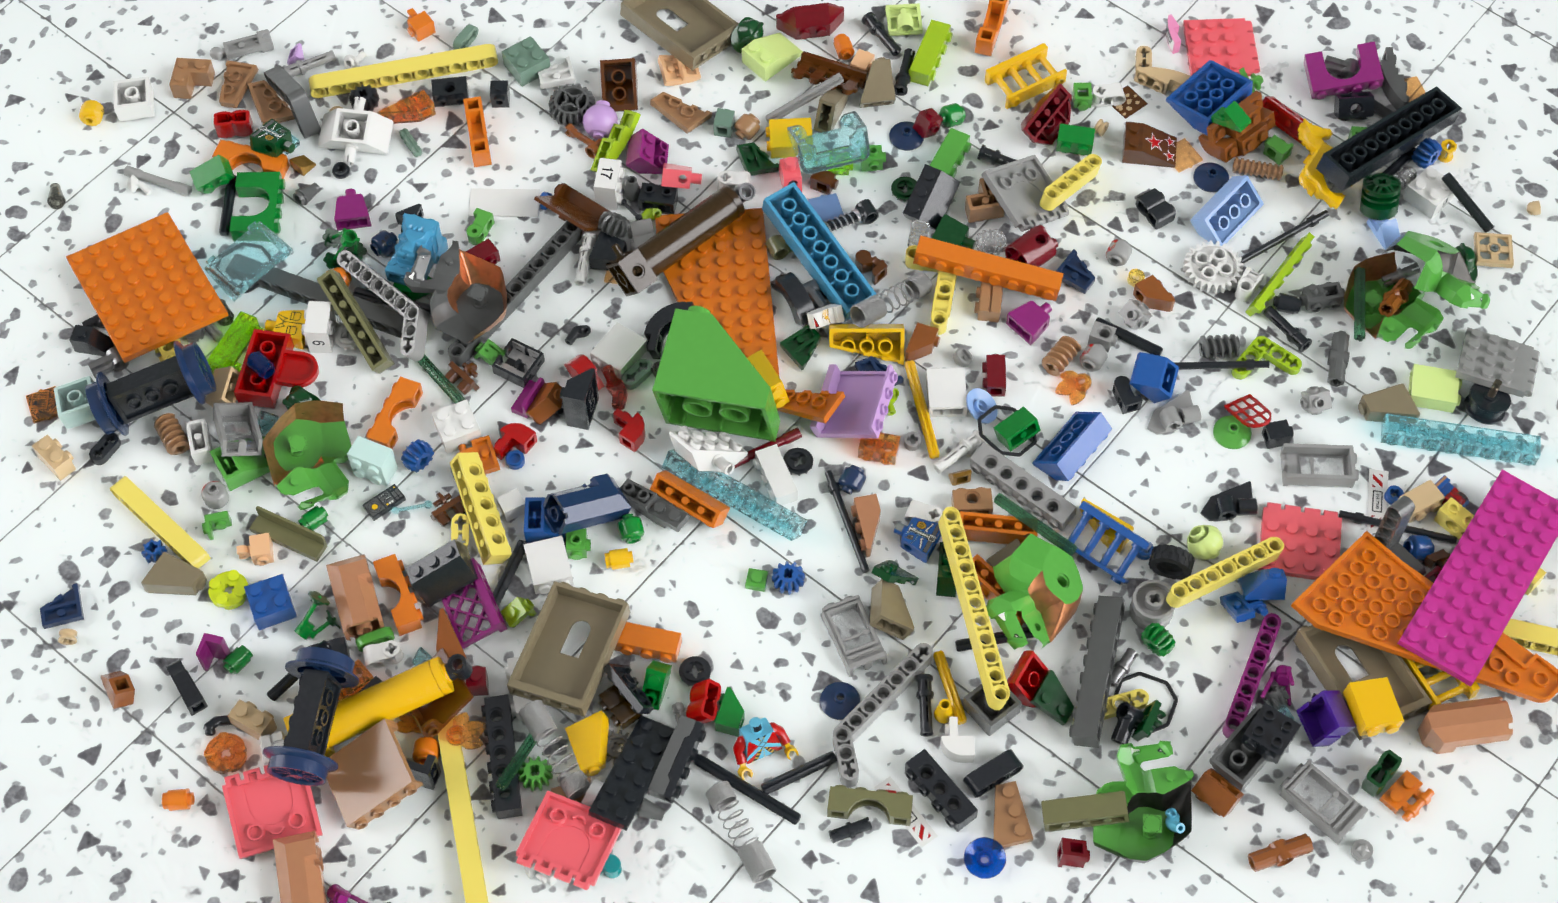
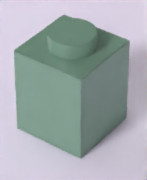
[713,108,735,138]

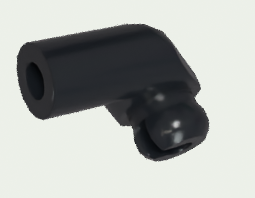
[81,315,105,328]
[565,325,591,345]
[203,715,232,736]

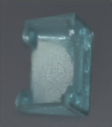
[787,111,870,174]
[204,221,293,302]

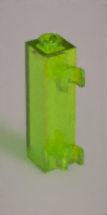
[207,311,265,373]

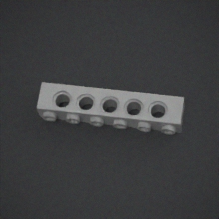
[970,442,1077,531]

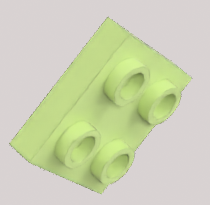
[885,3,923,36]

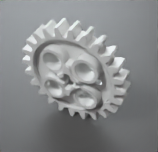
[1183,240,1244,294]

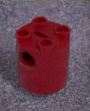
[1005,224,1058,267]

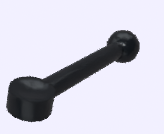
[621,199,643,221]

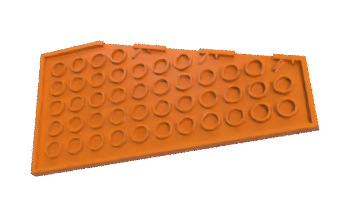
[655,208,779,376]

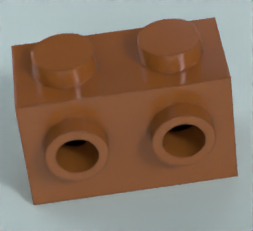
[1191,768,1244,818]

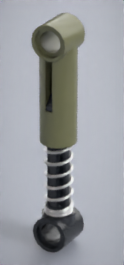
[765,199,879,260]

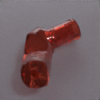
[601,364,628,410]

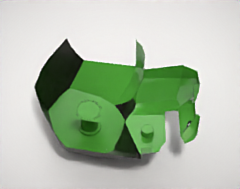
[1381,231,1490,309]
[1093,741,1194,863]

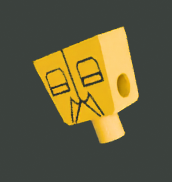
[265,310,305,350]

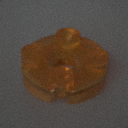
[204,732,247,774]

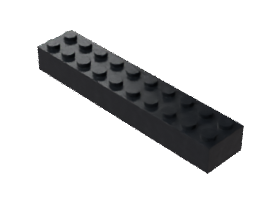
[1316,86,1463,192]

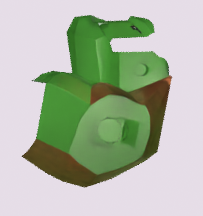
[1344,252,1444,349]
[262,401,352,510]
[986,533,1083,650]

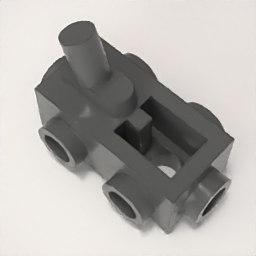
[1299,281,1345,312]

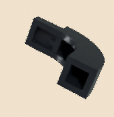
[770,272,815,327]
[644,302,694,359]

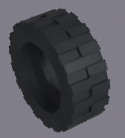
[1148,544,1195,580]

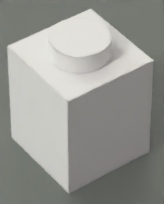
[496,488,525,522]

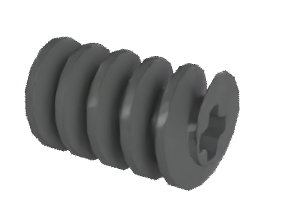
[1199,334,1240,359]

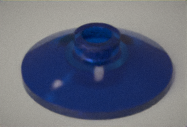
[964,837,1006,879]

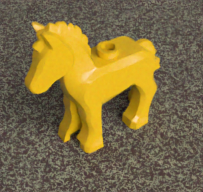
[1298,118,1353,209]

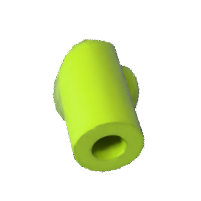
[635,208,662,221]
[887,388,899,416]

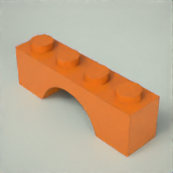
[975,0,1009,56]
[463,96,492,167]
[212,139,290,179]
[366,376,423,450]
[373,554,424,636]

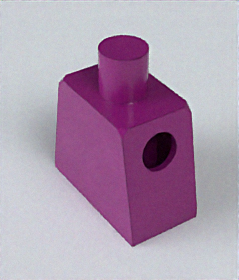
[334,188,372,231]
[1006,301,1052,345]

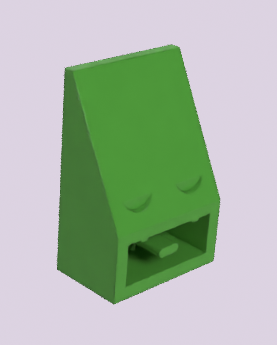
[209,436,270,491]

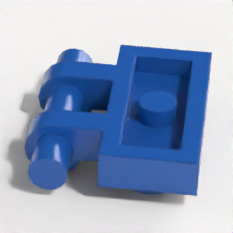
[1220,591,1268,623]

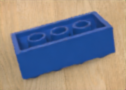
[1032,411,1112,481]

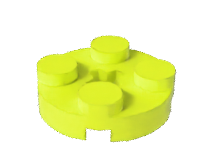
[208,570,249,610]

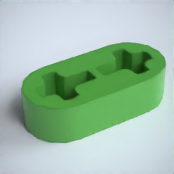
[355,627,395,652]

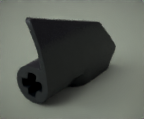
[1200,481,1258,521]

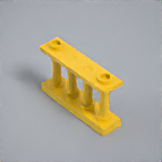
[985,43,1067,109]
[1402,657,1480,710]

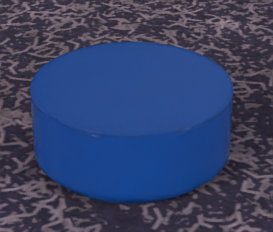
[505,450,525,470]

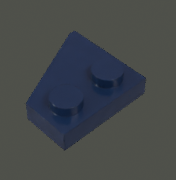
[1056,249,1095,294]

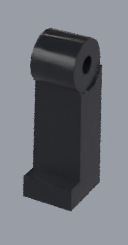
[166,659,208,716]

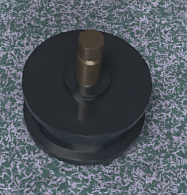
[1463,379,1511,425]

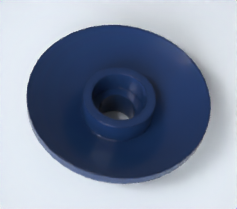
[889,121,924,151]
[1193,162,1229,192]
[820,682,861,720]

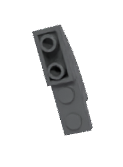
[1380,47,1409,110]
[620,479,690,532]

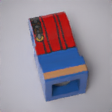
[1435,475,1469,508]

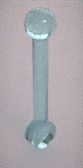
[392,500,432,514]

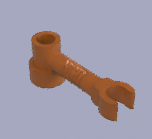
[564,123,602,159]

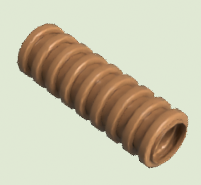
[1232,157,1284,181]

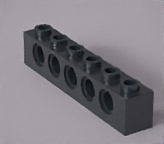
[481,694,523,819]

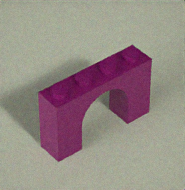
[1303,41,1384,99]

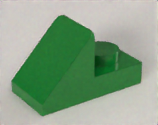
[1211,101,1251,132]

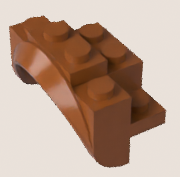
[1198,91,1275,163]

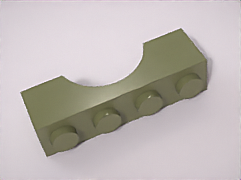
[827,785,913,826]

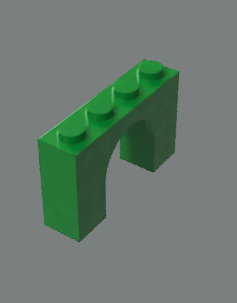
[230,172,286,241]

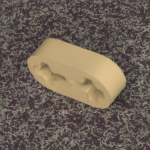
[1135,46,1152,71]

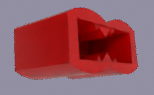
[214,110,254,139]
[686,678,721,724]

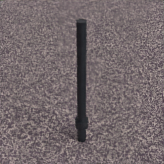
[1241,210,1329,264]
[1173,359,1270,370]
[825,470,870,573]
[1338,510,1457,544]

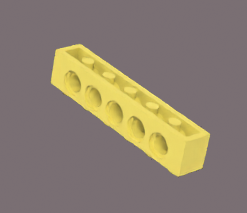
[450,452,512,565]
[1434,497,1546,595]

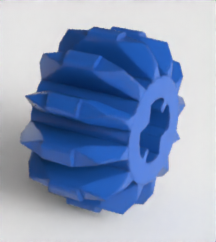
[1412,138,1442,169]
[401,439,434,473]
[772,561,805,595]

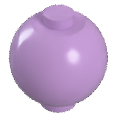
[583,100,618,140]

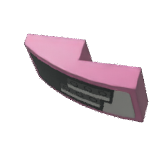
[1166,14,1181,54]

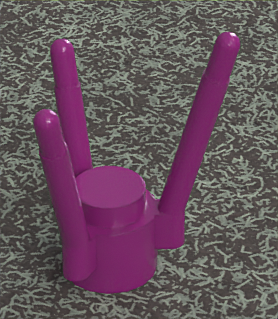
[1260,665,1294,706]
[327,884,368,903]

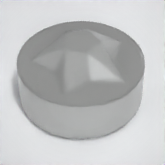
[953,348,972,367]
[1351,839,1373,862]

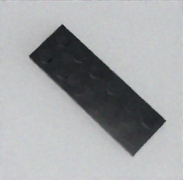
[588,715,674,831]

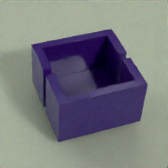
[1296,690,1356,747]

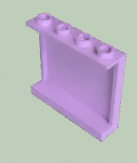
[810,364,898,438]

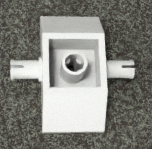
[318,97,394,166]
[669,426,748,475]

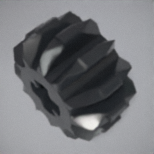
[349,84,380,112]

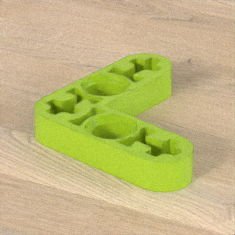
[1231,336,1302,380]

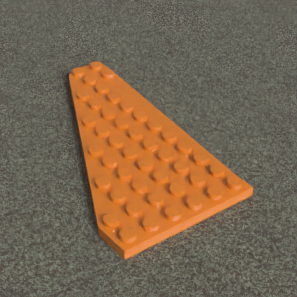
[1291,531,1558,703]

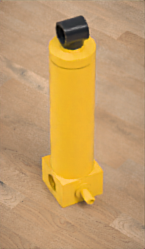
[283,654,473,758]

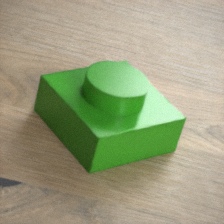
[745,568,768,592]

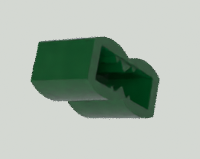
[1361,749,1402,797]

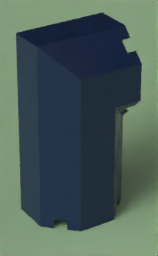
[543,473,632,534]

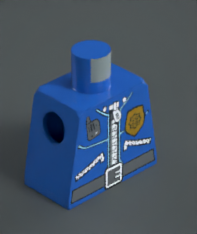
[894,517,941,564]

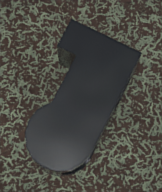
[1112,376,1143,414]

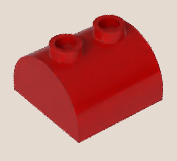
[1007,650,1049,708]

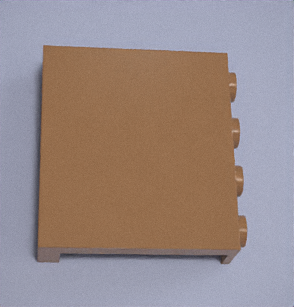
[327,718,423,830]

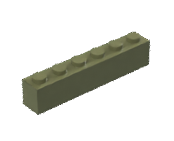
[317,268,395,374]

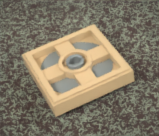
[1473,232,1514,268]

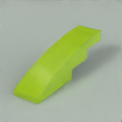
[591,110,641,172]

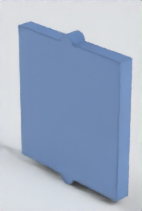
[808,193,844,222]

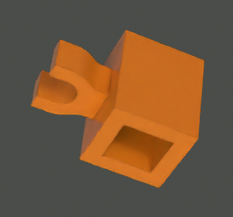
[407,8,436,42]

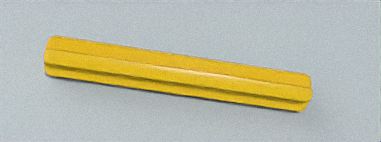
[933,650,967,725]

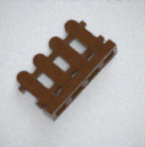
[791,51,869,95]

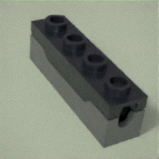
[648,715,707,804]

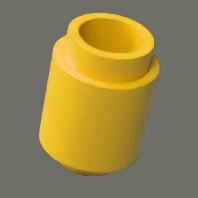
[604,548,634,570]

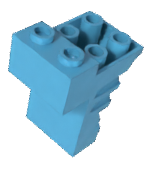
[385,213,448,286]

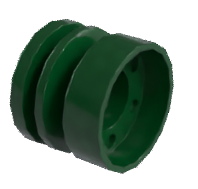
[1359,173,1401,220]

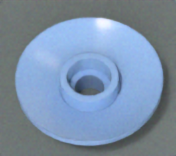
[966,388,998,424]

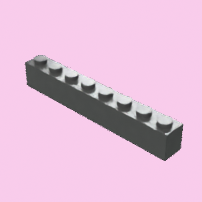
[1069,595,1125,748]

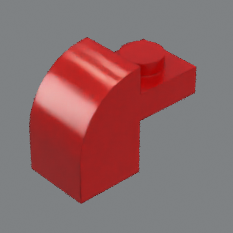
[564,354,605,391]
[613,408,646,452]
[494,423,537,460]

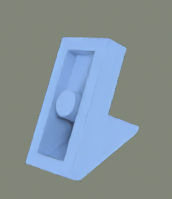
[1367,218,1400,250]

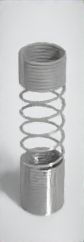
[850,272,932,328]
[519,700,590,800]
[705,781,776,883]

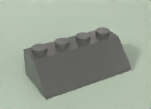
[1209,703,1268,792]

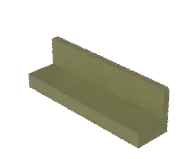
[249,506,328,562]
[1041,791,1129,832]

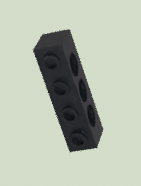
[904,749,978,832]

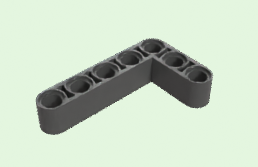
[264,65,321,139]
[1374,496,1426,576]

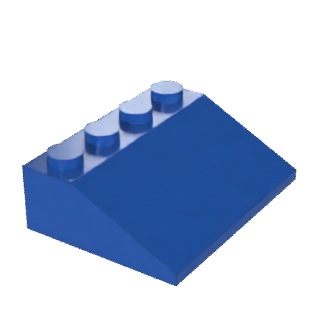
[1166,60,1253,136]

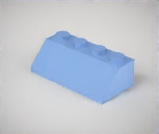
[1190,175,1264,246]

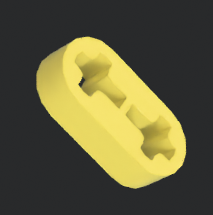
[451,513,469,547]

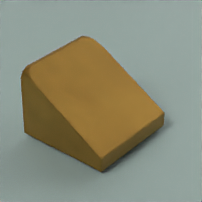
[289,155,316,176]
[948,469,972,486]

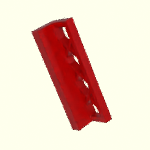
[1262,96,1305,147]

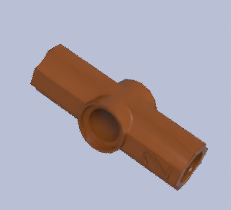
[1378,278,1414,317]
[1247,833,1314,872]

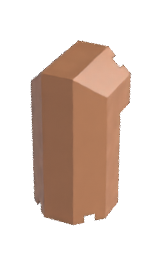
[326,554,385,641]
[1418,696,1513,754]
[273,831,327,903]

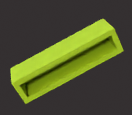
[909,19,953,87]

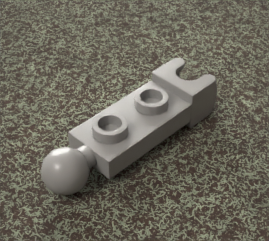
[210,29,274,60]

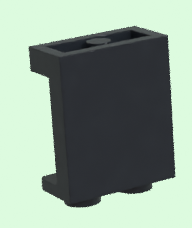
[406,754,441,790]

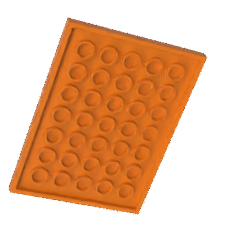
[66,212,229,363]

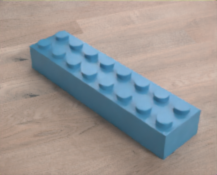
[762,182,876,322]

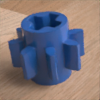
[141,539,168,564]

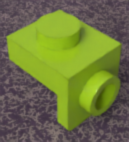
[500,597,537,628]

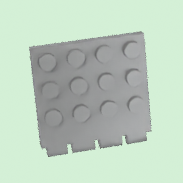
[981,154,1069,232]
[1455,327,1540,398]

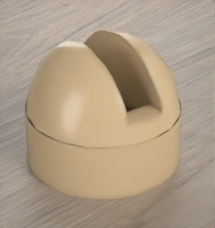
[1527,200,1541,215]

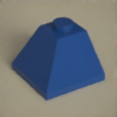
[1238,568,1287,600]

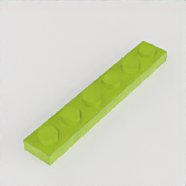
[1245,232,1315,317]

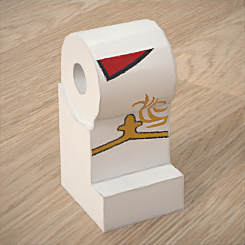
[807,304,845,329]

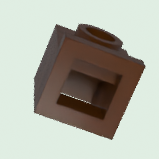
[810,165,839,195]

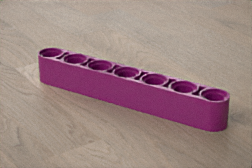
[1222,613,1281,738]

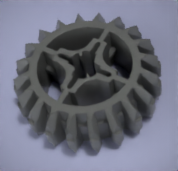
[548,83,596,127]

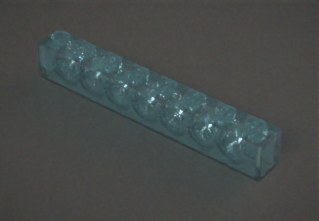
[1380,414,1541,466]
[662,449,808,541]

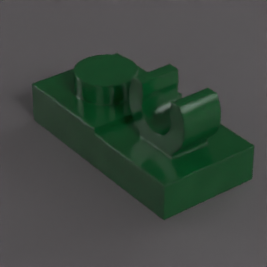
[1131,699,1166,742]

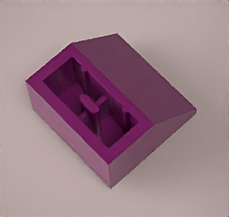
[626,128,669,174]

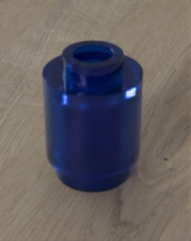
[247,351,275,379]

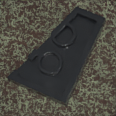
[603,663,654,714]

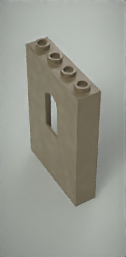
[620,0,739,71]
[507,581,631,717]
[1293,625,1432,741]

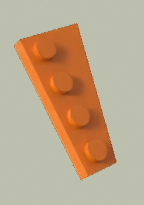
[777,389,845,424]

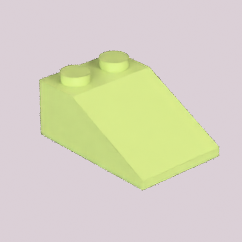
[742,33,803,82]

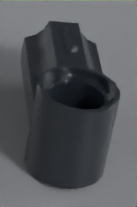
[1111,702,1143,745]

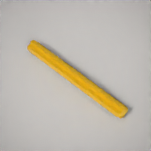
[905,360,940,459]

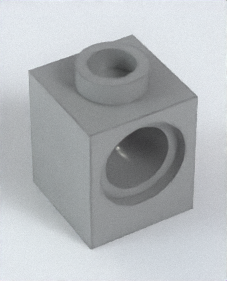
[1087,321,1118,353]

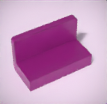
[511,377,545,419]
[196,633,231,671]

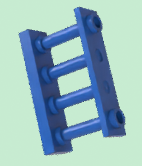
[1058,501,1153,585]

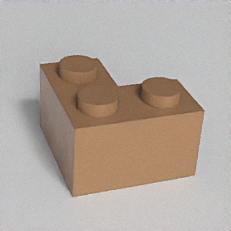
[169,58,215,99]
[965,178,1005,223]

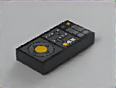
[362,484,406,521]

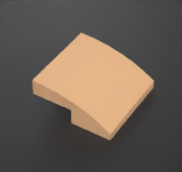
[658,55,701,86]

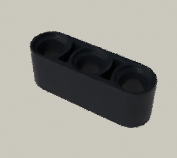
[963,749,1024,798]

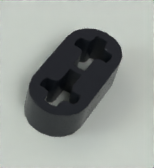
[89,432,121,465]

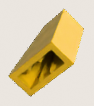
[565,710,609,777]

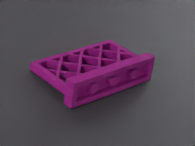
[442,558,508,649]

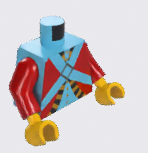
[733,717,799,780]

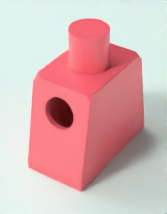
[779,157,802,192]
[661,163,702,189]

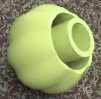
[1187,525,1223,560]

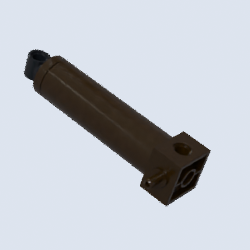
[606,183,756,297]

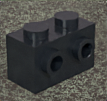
[638,182,678,214]

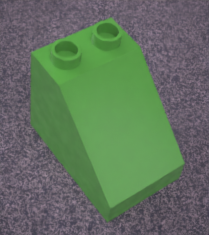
[652,306,781,441]

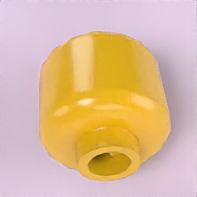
[79,100,104,126]

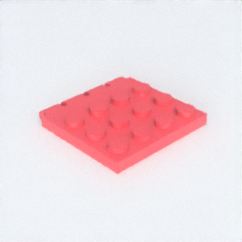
[1183,18,1260,76]
[1258,502,1342,580]
[222,765,323,859]
[516,790,622,890]

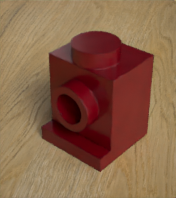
[1057,837,1090,868]

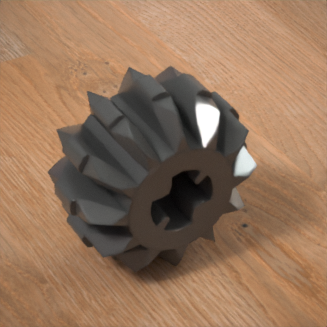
[598,211,630,238]

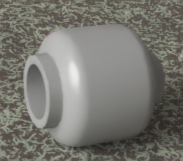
[1105,239,1132,266]
[1080,343,1108,371]
[201,481,229,509]

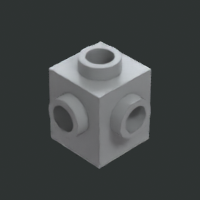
[1118,299,1152,329]
[1300,386,1332,415]

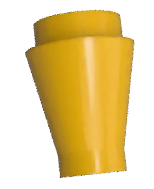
[934,699,954,724]

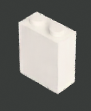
[590,322,647,381]
[926,367,968,417]
[524,536,574,594]

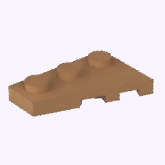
[219,60,259,108]
[248,80,295,125]
[650,92,712,133]
[992,781,1033,851]

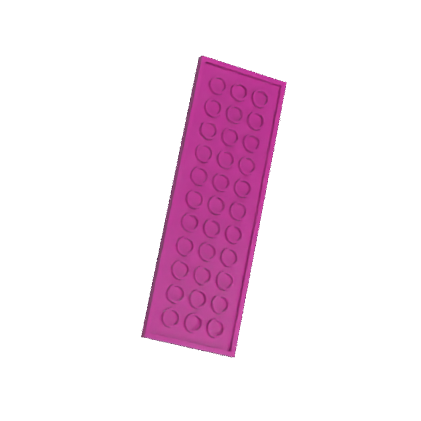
[1397,469,1558,687]

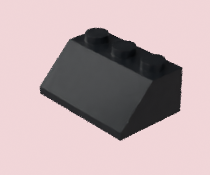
[903,164,961,230]
[560,368,599,430]
[406,539,478,607]

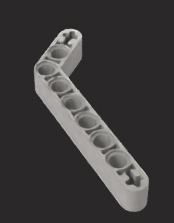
[337,250,429,362]
[832,643,933,788]

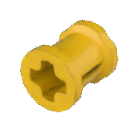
[1438,139,1457,163]

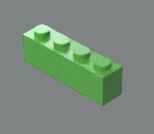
[929,128,972,178]

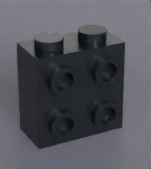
[1241,703,1301,764]

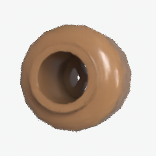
[734,113,760,140]

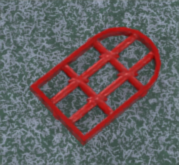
[1224,394,1272,428]

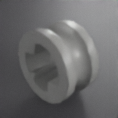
[904,431,921,451]

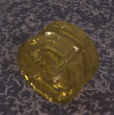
[1127,269,1145,287]

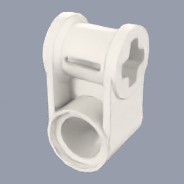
[1092,82,1126,108]
[717,171,751,195]
[1235,266,1265,302]
[904,500,943,523]
[363,640,404,670]

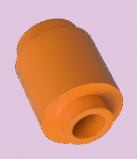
[833,34,855,60]
[162,788,195,811]

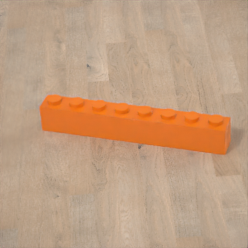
[913,235,1064,301]

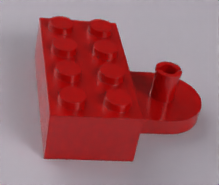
[234,329,319,409]

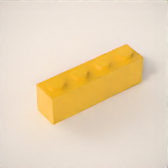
[829,324,905,365]

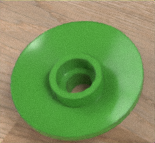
[1213,416,1252,449]

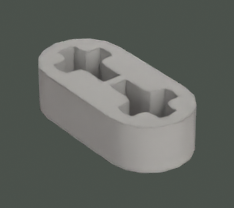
[581,778,603,807]

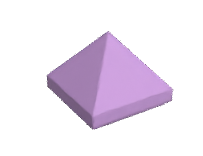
[287,43,304,65]

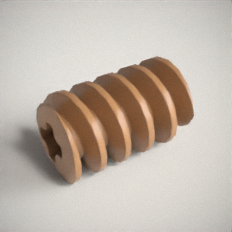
[1042,336,1082,376]
[154,413,190,455]

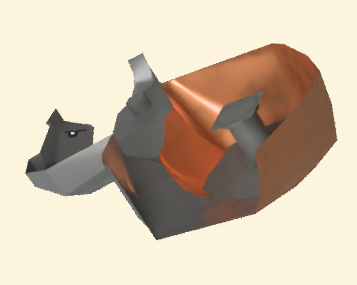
[404,240,507,343]

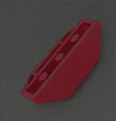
[776,3,844,40]
[1021,83,1072,146]

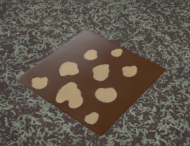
[1112,85,1148,119]

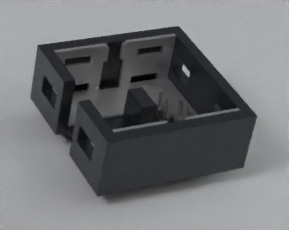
[492,338,545,388]

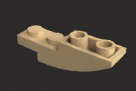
[1134,67,1191,95]

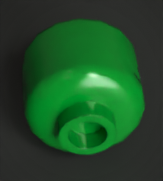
[939,103,966,128]
[617,514,645,544]

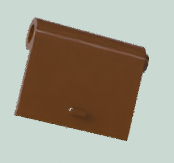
[534,183,610,231]
[410,648,474,737]

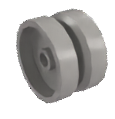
[1129,580,1175,629]

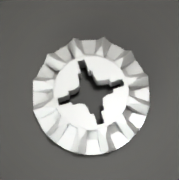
[334,325,357,350]

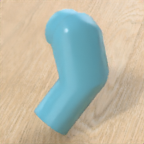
[1165,808,1185,833]

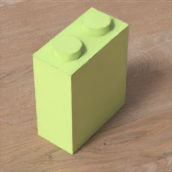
[1408,364,1462,413]

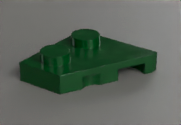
[736,142,779,176]
[780,324,821,371]
[871,560,919,585]
[1030,670,1074,726]

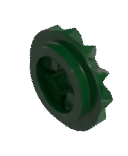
[891,177,917,202]

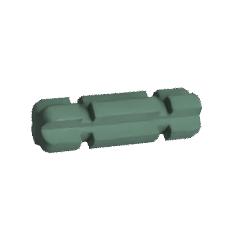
[399,128,422,157]

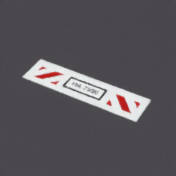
[1366,469,1389,534]
[874,776,938,848]

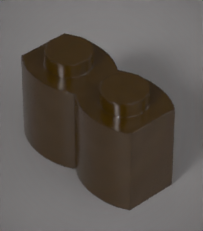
[598,684,643,730]

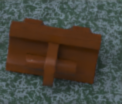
[445,361,480,395]
[430,492,466,527]

